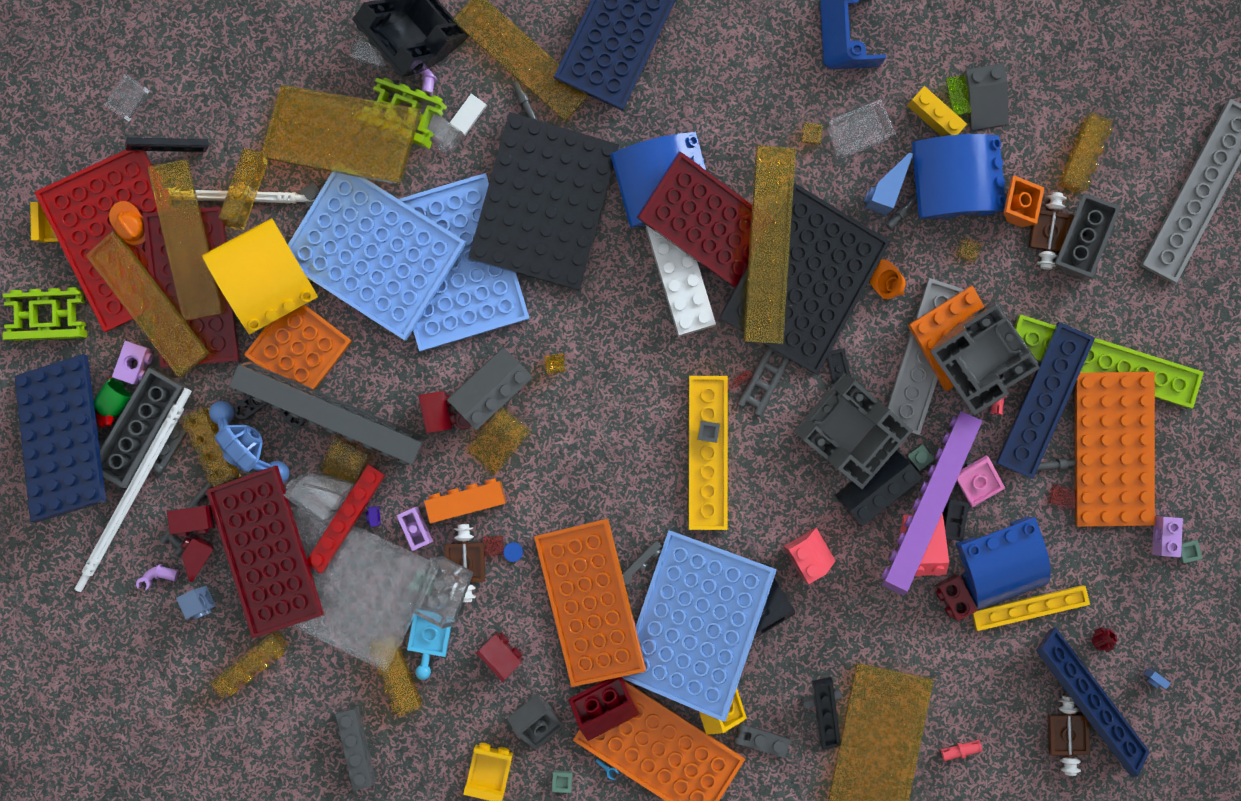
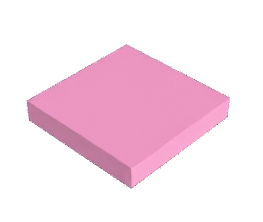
[956,455,1005,507]

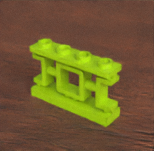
[358,78,447,149]
[3,287,87,341]

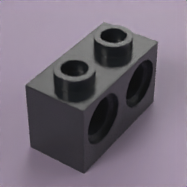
[942,500,969,541]

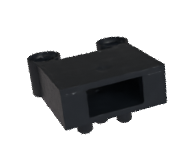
[753,563,796,640]

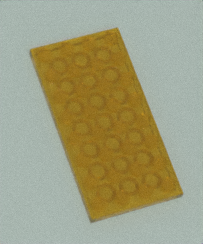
[260,85,421,185]
[828,662,934,801]

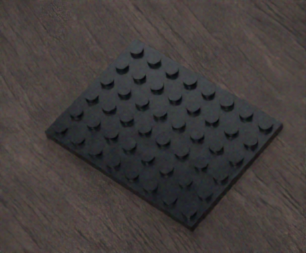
[468,112,619,291]
[719,183,890,375]

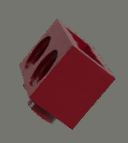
[935,574,978,621]

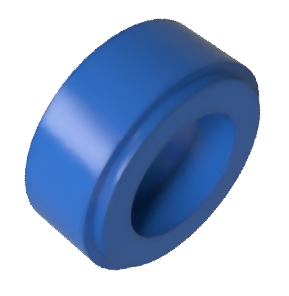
[504,542,523,562]

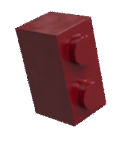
[167,505,215,537]

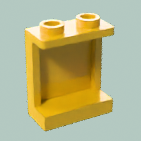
[30,202,59,243]
[463,743,513,801]

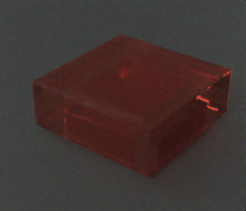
[732,370,753,387]
[484,535,504,556]

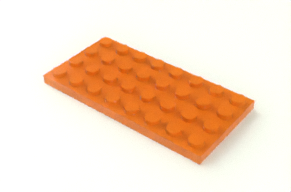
[1074,371,1155,527]
[534,518,646,687]
[573,680,745,801]

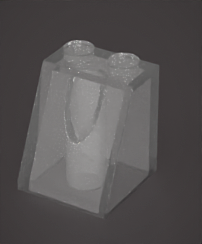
[284,471,355,524]

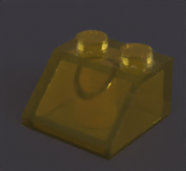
[321,437,373,489]

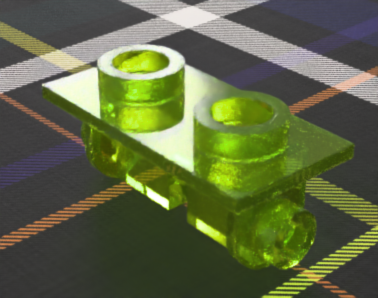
[946,75,971,117]

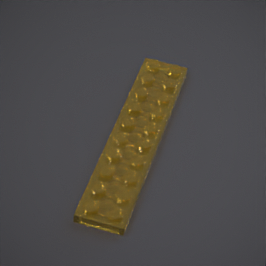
[743,145,796,344]

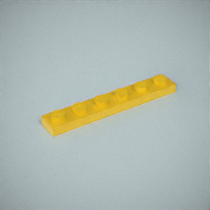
[972,585,1090,631]

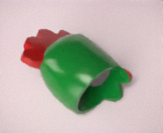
[94,376,132,428]

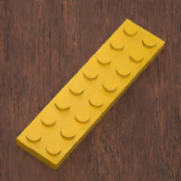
[689,376,728,530]

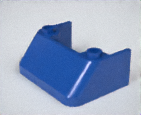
[820,0,886,69]

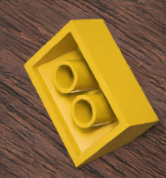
[699,689,747,735]

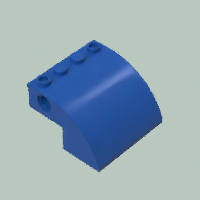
[610,132,706,228]
[912,134,1006,219]
[955,516,1051,610]

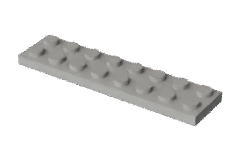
[887,278,964,435]

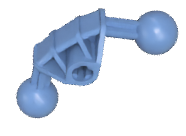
[209,401,289,483]

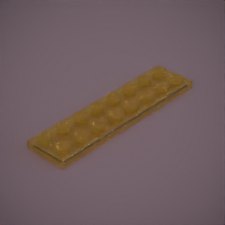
[453,0,589,122]
[148,159,223,321]
[85,231,209,377]

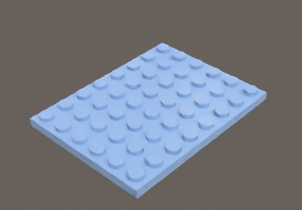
[288,161,467,340]
[399,173,530,352]
[623,530,777,722]

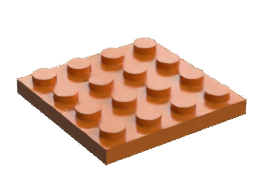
[908,286,984,391]
[244,305,353,389]

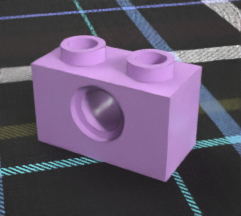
[112,341,154,385]
[397,507,433,551]
[1152,516,1183,557]

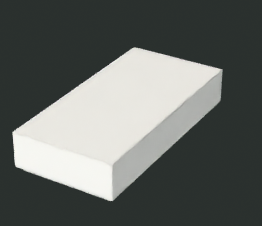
[449,94,487,136]

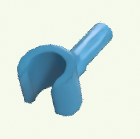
[595,758,621,781]

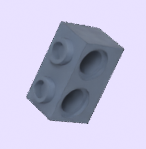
[176,586,216,620]

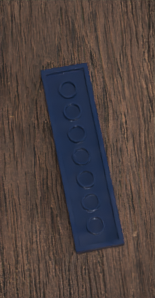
[996,322,1095,479]
[1036,627,1150,777]

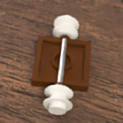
[1028,192,1074,270]
[445,524,486,602]
[1048,695,1090,776]

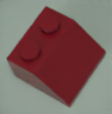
[418,391,456,434]
[476,632,523,682]

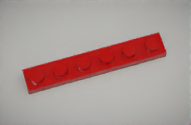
[307,464,386,574]

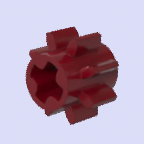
[1092,627,1117,653]

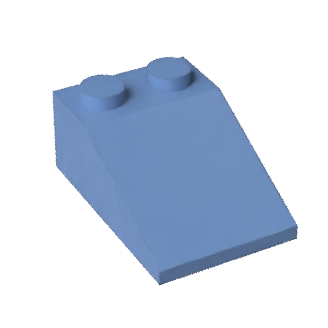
[863,153,913,215]

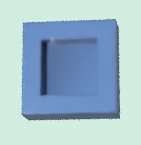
[1143,668,1171,689]

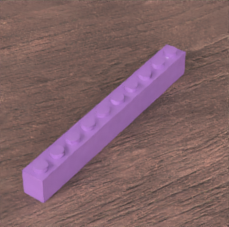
[881,411,982,596]

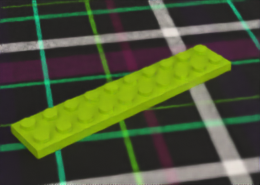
[1014,314,1204,409]

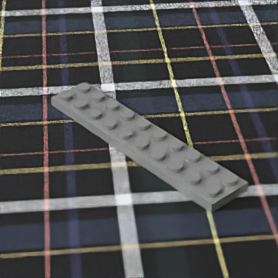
[1140,99,1241,284]

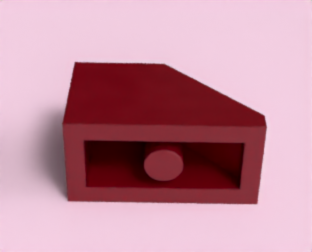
[180,534,213,582]

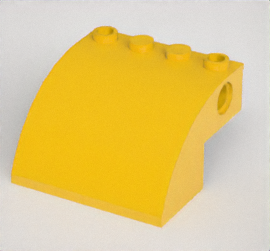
[202,218,318,335]

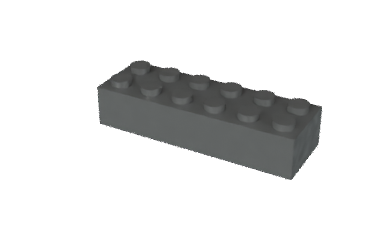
[100,368,190,488]

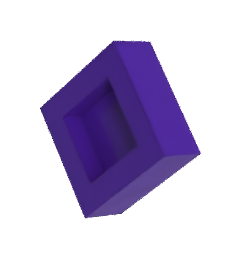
[366,506,381,527]

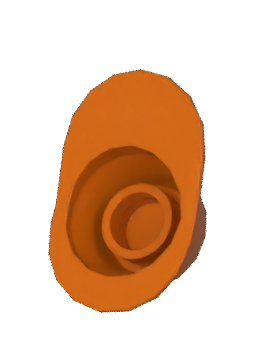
[109,201,146,245]
[869,259,906,299]

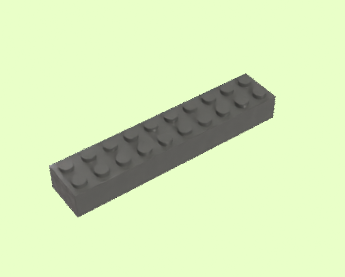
[230,361,427,465]

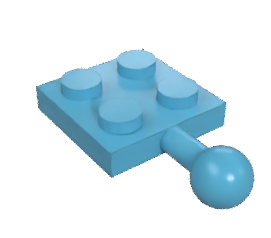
[407,611,453,680]

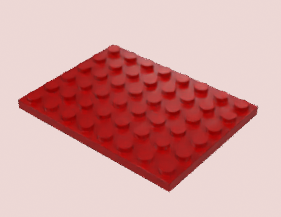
[34,150,175,332]

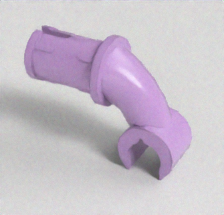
[414,68,437,97]
[136,564,179,590]

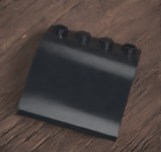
[352,0,469,77]

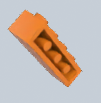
[424,478,507,523]

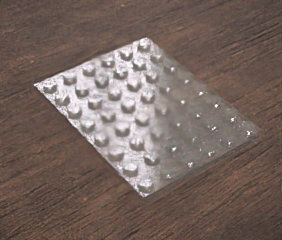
[292,500,437,672]

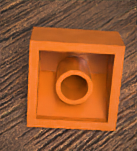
[1003,175,1044,228]

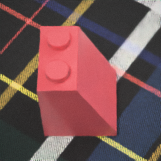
[899,514,949,577]
[783,527,836,584]

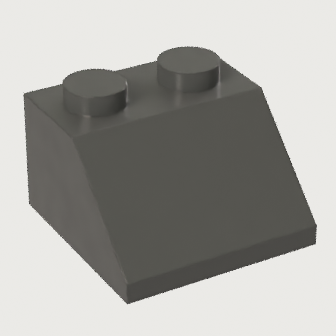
[507,694,565,750]

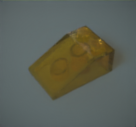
[466,406,533,475]

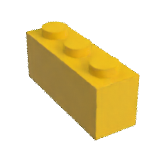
[907,86,967,137]

